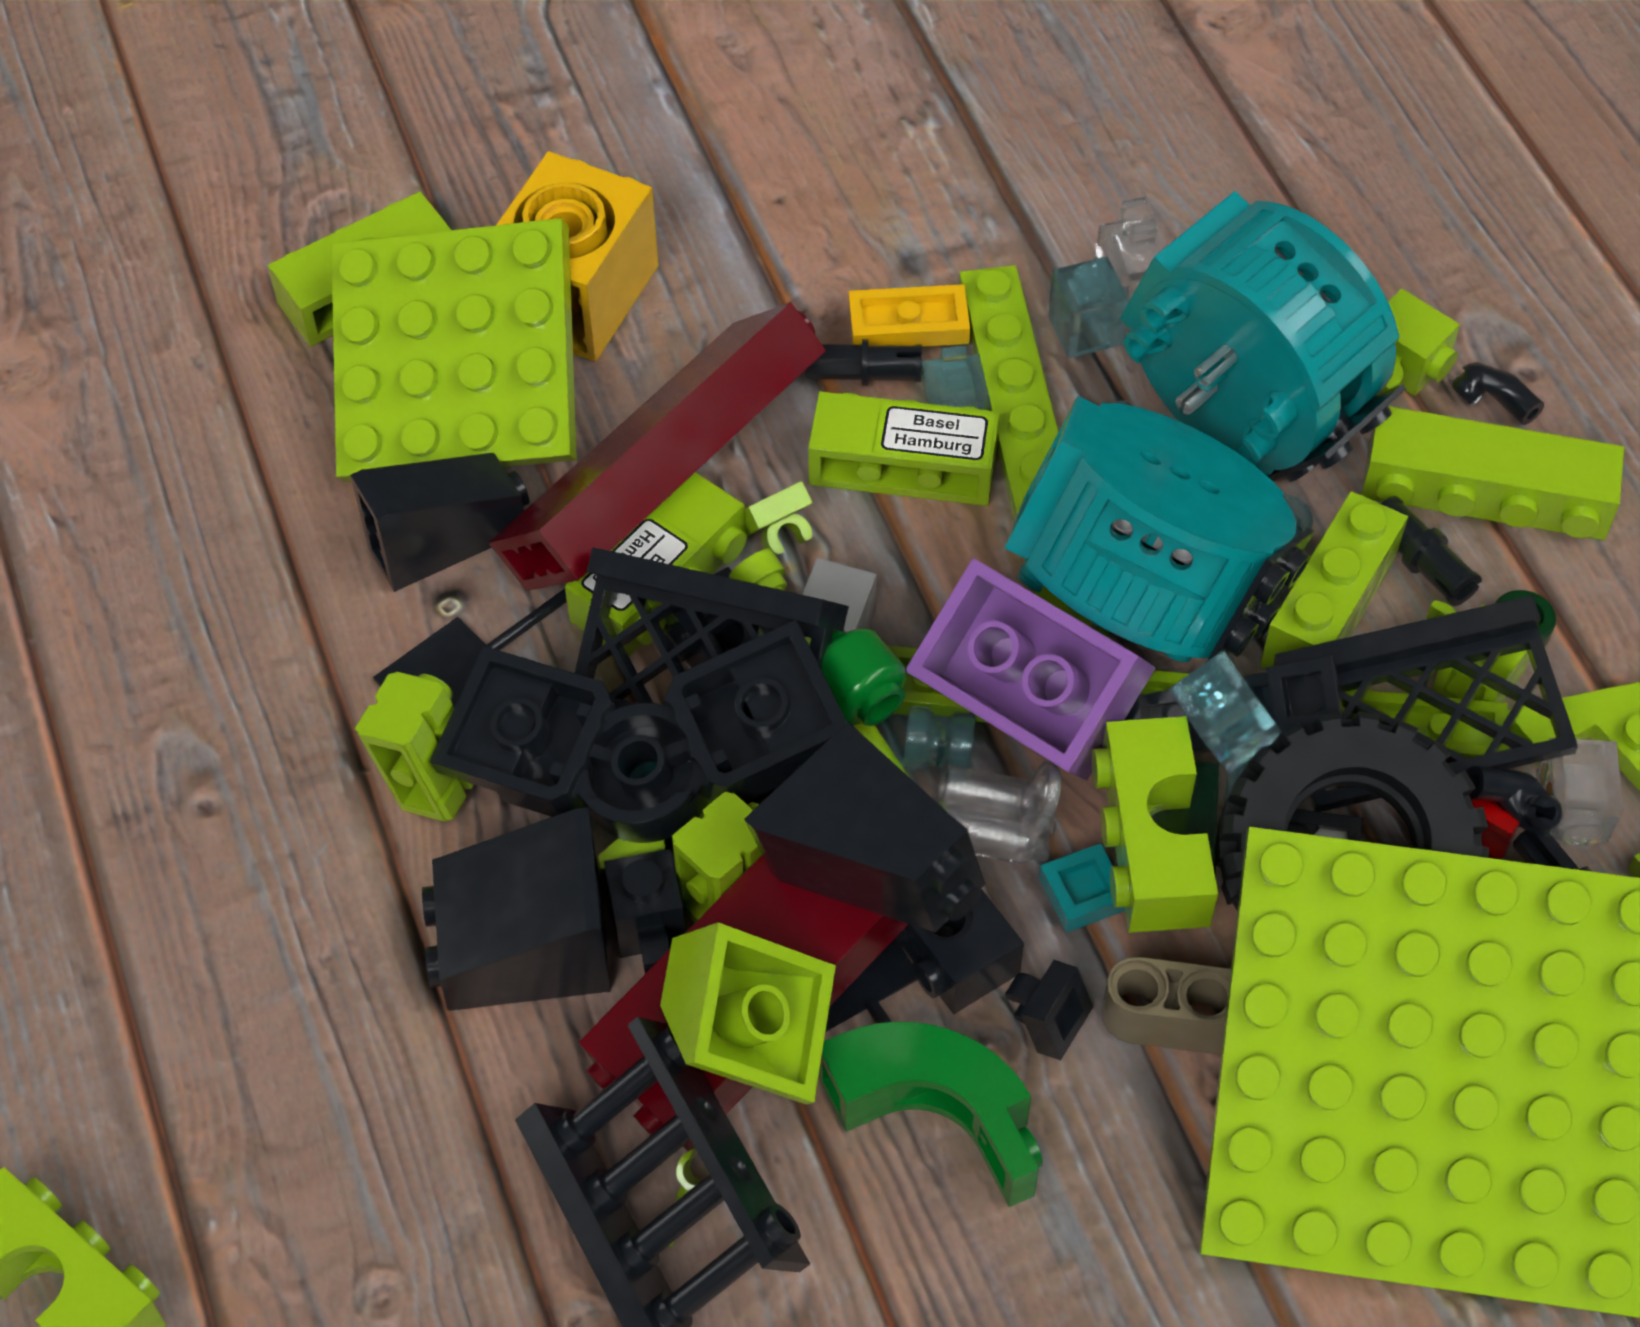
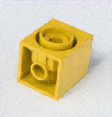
[496,151,659,362]

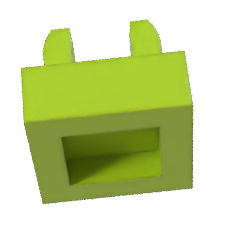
[745,481,813,556]

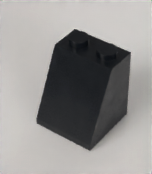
[744,722,985,932]
[422,807,610,1011]

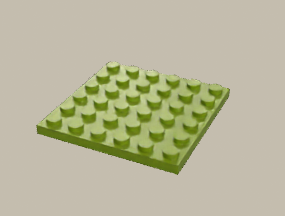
[1199,827,1640,1318]

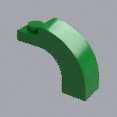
[819,1021,1043,1207]

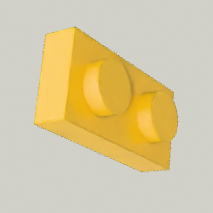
[848,284,970,347]

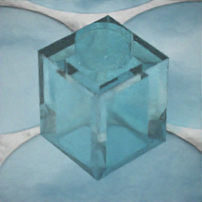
[1048,256,1129,358]

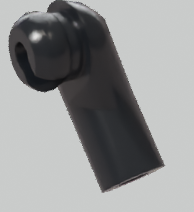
[1452,362,1544,425]
[1466,766,1563,833]

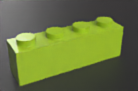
[1361,406,1625,541]

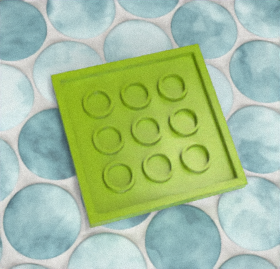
[331,218,577,482]

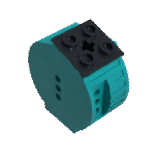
[1004,395,1315,668]

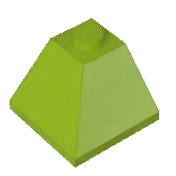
[660,922,836,1105]

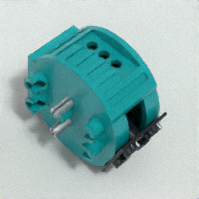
[1119,191,1406,482]

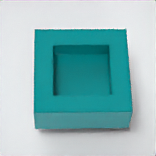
[1038,843,1125,933]

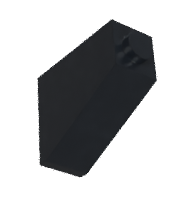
[350,453,530,592]

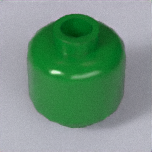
[821,628,907,726]

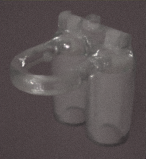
[935,761,1061,864]

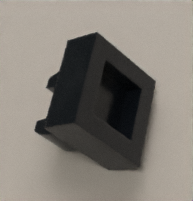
[1005,960,1093,1061]

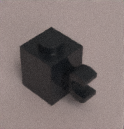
[604,849,685,974]

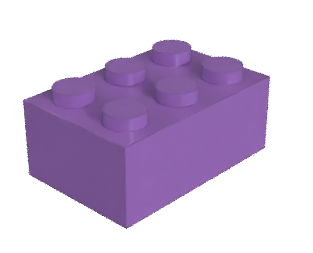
[905,558,1156,780]

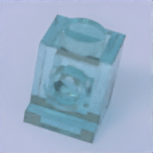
[1169,650,1282,774]

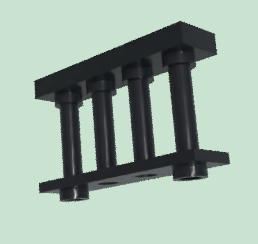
[515,1017,810,1327]

